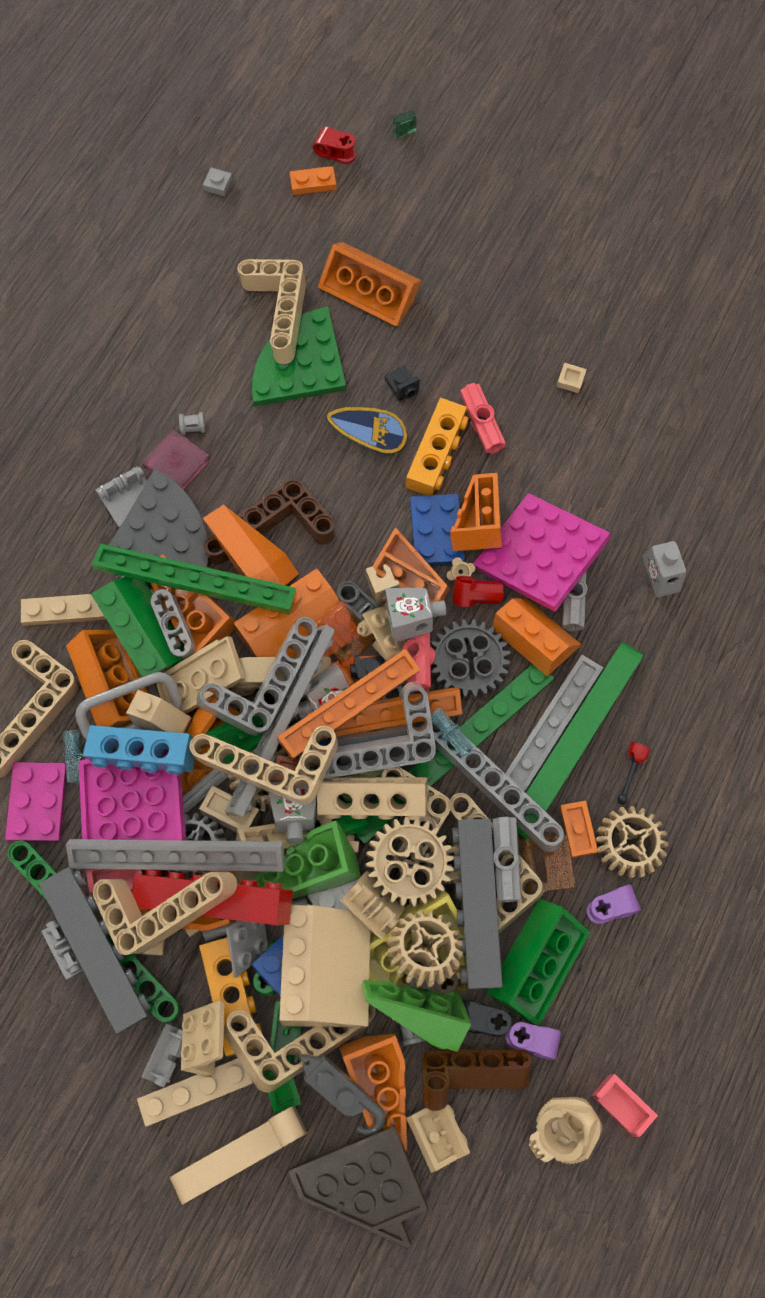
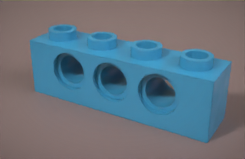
[83,725,195,775]

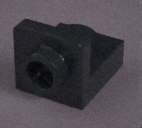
[385,365,420,401]
[350,655,385,681]

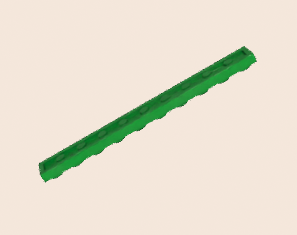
[354,664,554,846]

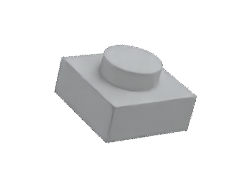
[203,168,232,196]

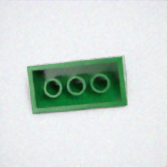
[91,577,186,677]
[486,898,590,1026]

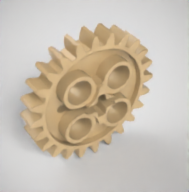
[365,817,454,907]

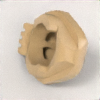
[529,1097,602,1164]

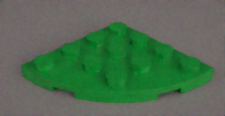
[252,306,346,406]

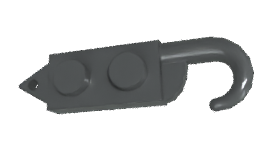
[300,1054,385,1136]

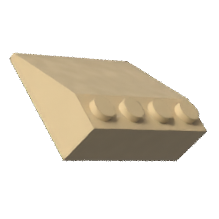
[279,905,371,1027]

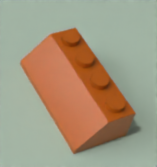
[318,242,422,327]
[66,629,148,728]

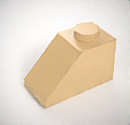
[126,690,191,733]

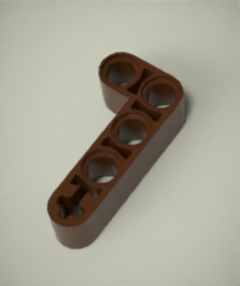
[422,1049,532,1111]

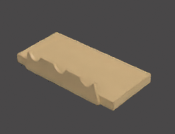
[156,636,245,714]

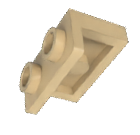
[406,1104,470,1173]

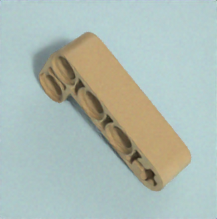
[230,656,332,696]

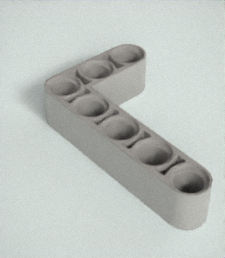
[196,617,317,736]
[307,682,436,779]

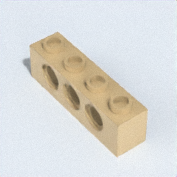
[317,777,428,820]

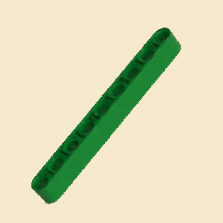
[517,641,644,840]
[8,841,182,1023]

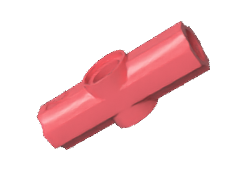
[460,383,506,454]
[402,633,436,692]

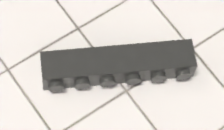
[452,819,502,990]
[39,867,151,1034]

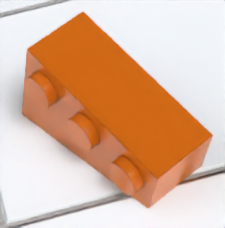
[450,473,502,551]
[372,527,450,602]

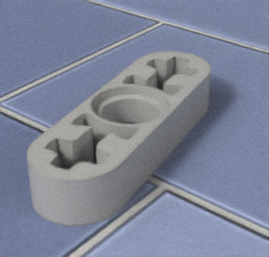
[151,589,196,659]

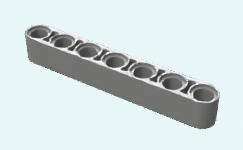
[431,713,564,852]

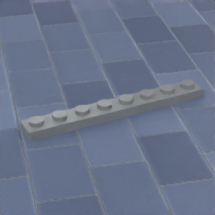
[225,625,335,817]
[66,839,285,872]

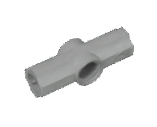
[562,572,587,632]
[493,817,522,902]

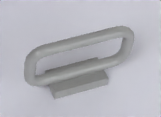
[75,672,182,750]

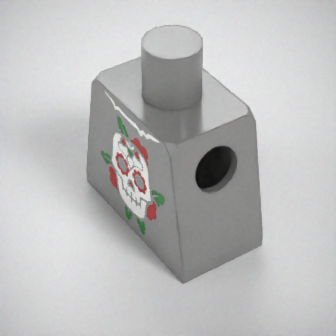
[642,541,686,598]
[385,588,446,643]
[298,663,349,720]
[268,781,317,844]

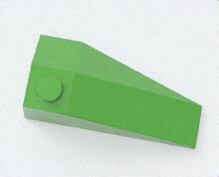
[251,820,361,899]
[362,980,471,1052]

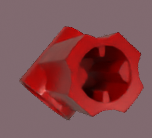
[452,576,504,607]

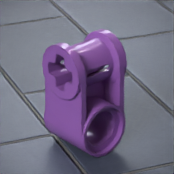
[586,885,641,925]
[505,1022,561,1061]

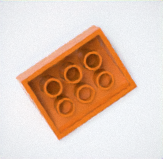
[234,568,361,657]

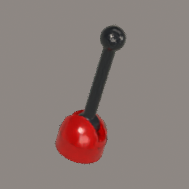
[617,742,651,804]

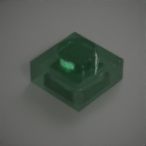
[393,110,417,138]

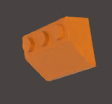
[492,598,581,677]

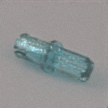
[431,708,473,756]
[62,730,83,783]

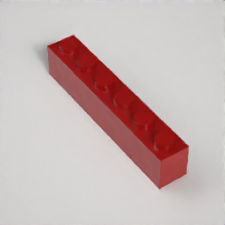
[132,870,293,925]

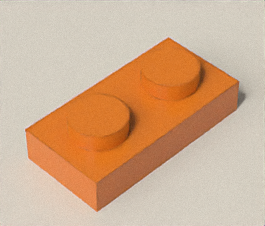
[289,166,336,195]
[559,801,598,858]

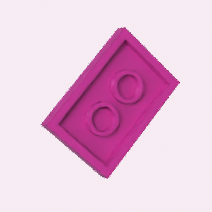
[5,762,68,843]

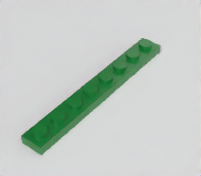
[92,543,296,614]

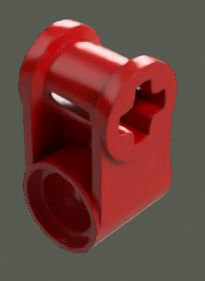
[313,127,356,164]

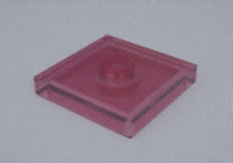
[142,429,210,489]

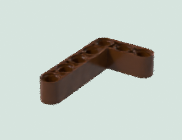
[203,479,335,565]

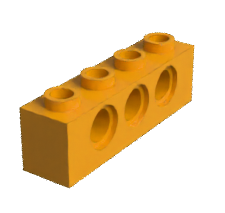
[406,398,469,496]
[199,938,263,1057]

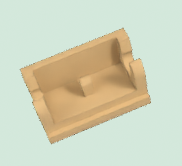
[366,564,400,607]

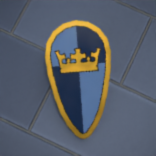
[326,407,407,455]

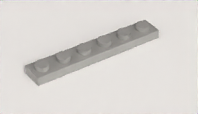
[505,655,604,792]

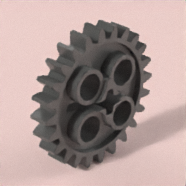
[430,619,510,700]

